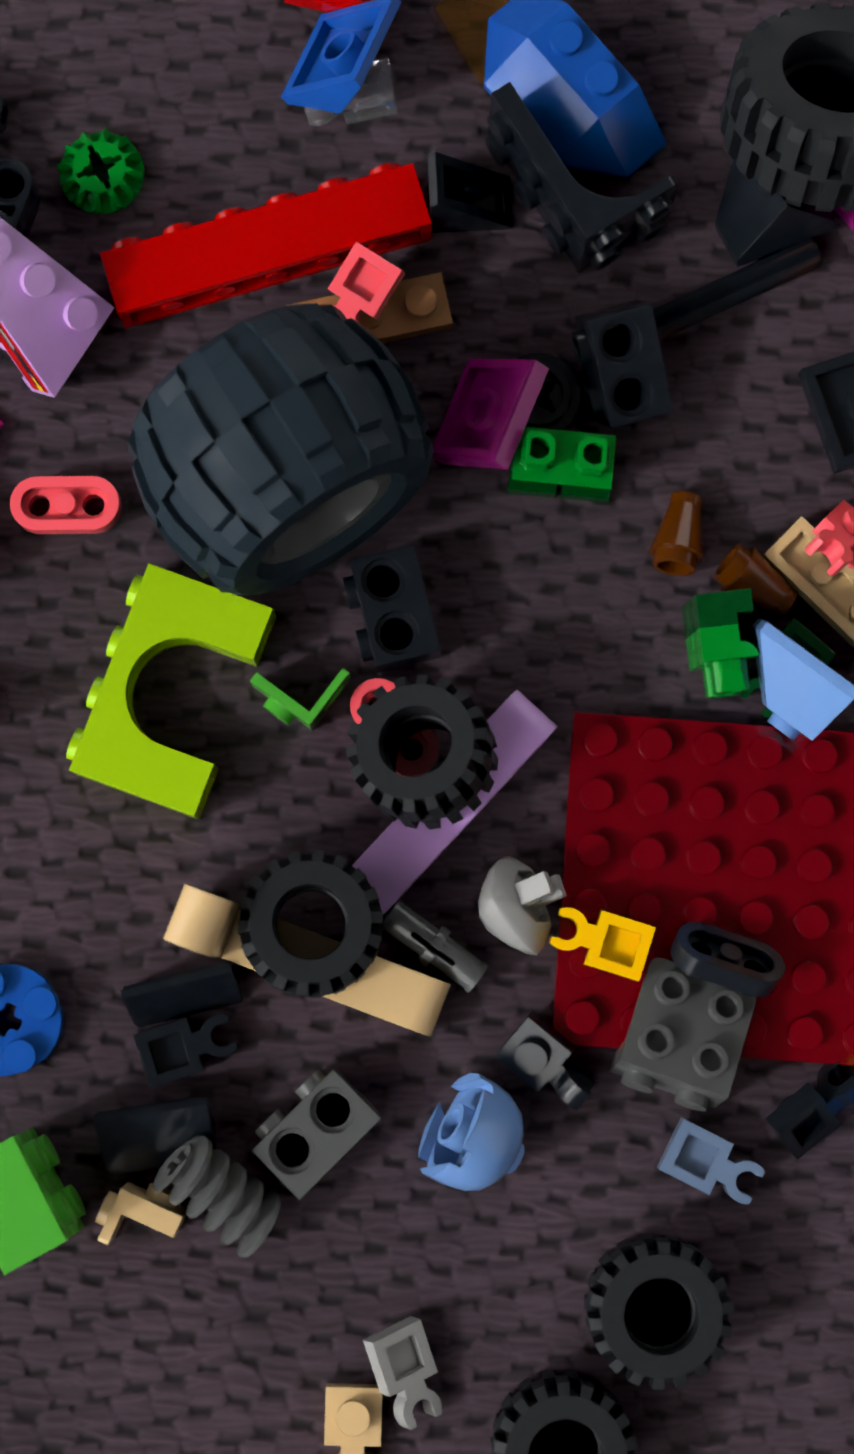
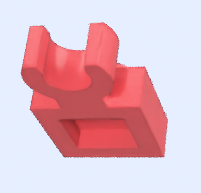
[328,242,405,323]
[805,499,854,576]

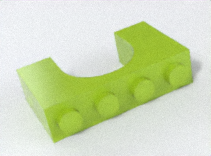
[66,563,276,820]

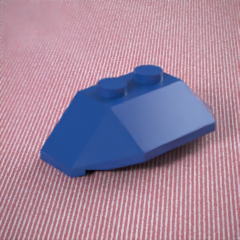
[484,0,667,180]

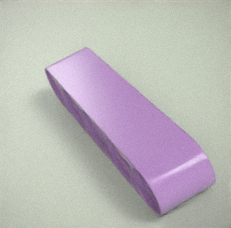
[352,689,558,916]

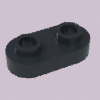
[670,922,785,997]

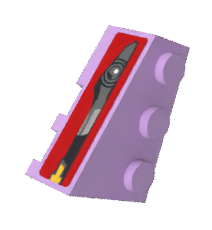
[0,217,115,398]

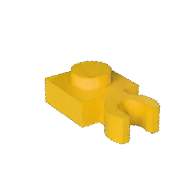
[549,907,656,982]

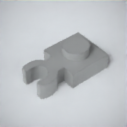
[363,1316,442,1430]

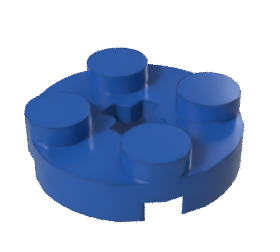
[0,964,64,1076]

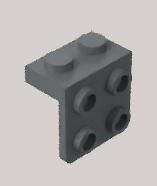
[609,957,756,1111]

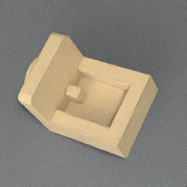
[95,1182,187,1245]

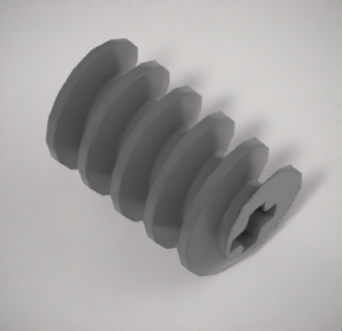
[153,1135,281,1258]

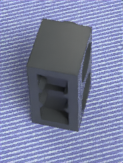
[252,1067,382,1200]

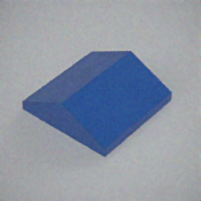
[281,0,401,114]

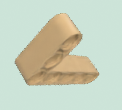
[163,884,451,1037]

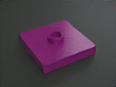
[432,359,549,470]

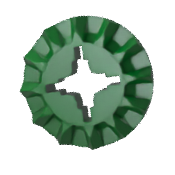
[57,128,144,214]

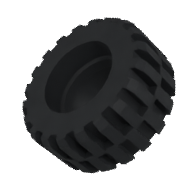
[720,3,854,212]

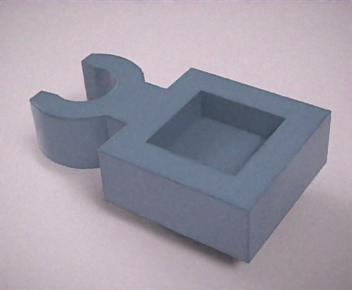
[657,1117,765,1204]

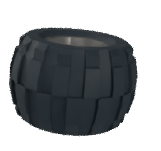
[127,303,434,595]

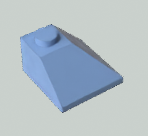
[752,618,854,741]

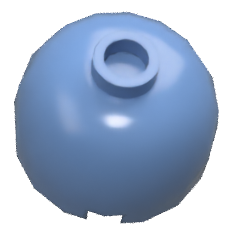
[418,1073,525,1191]

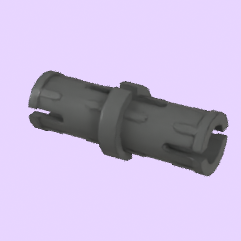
[382,899,489,993]

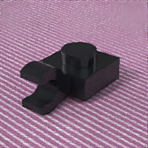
[495,1010,596,1110]
[765,1062,854,1160]

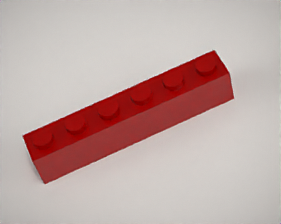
[100,163,432,329]

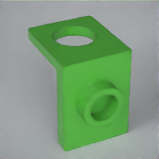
[250,668,351,731]

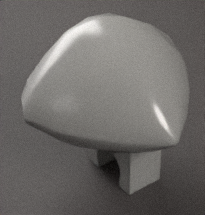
[478,856,567,955]

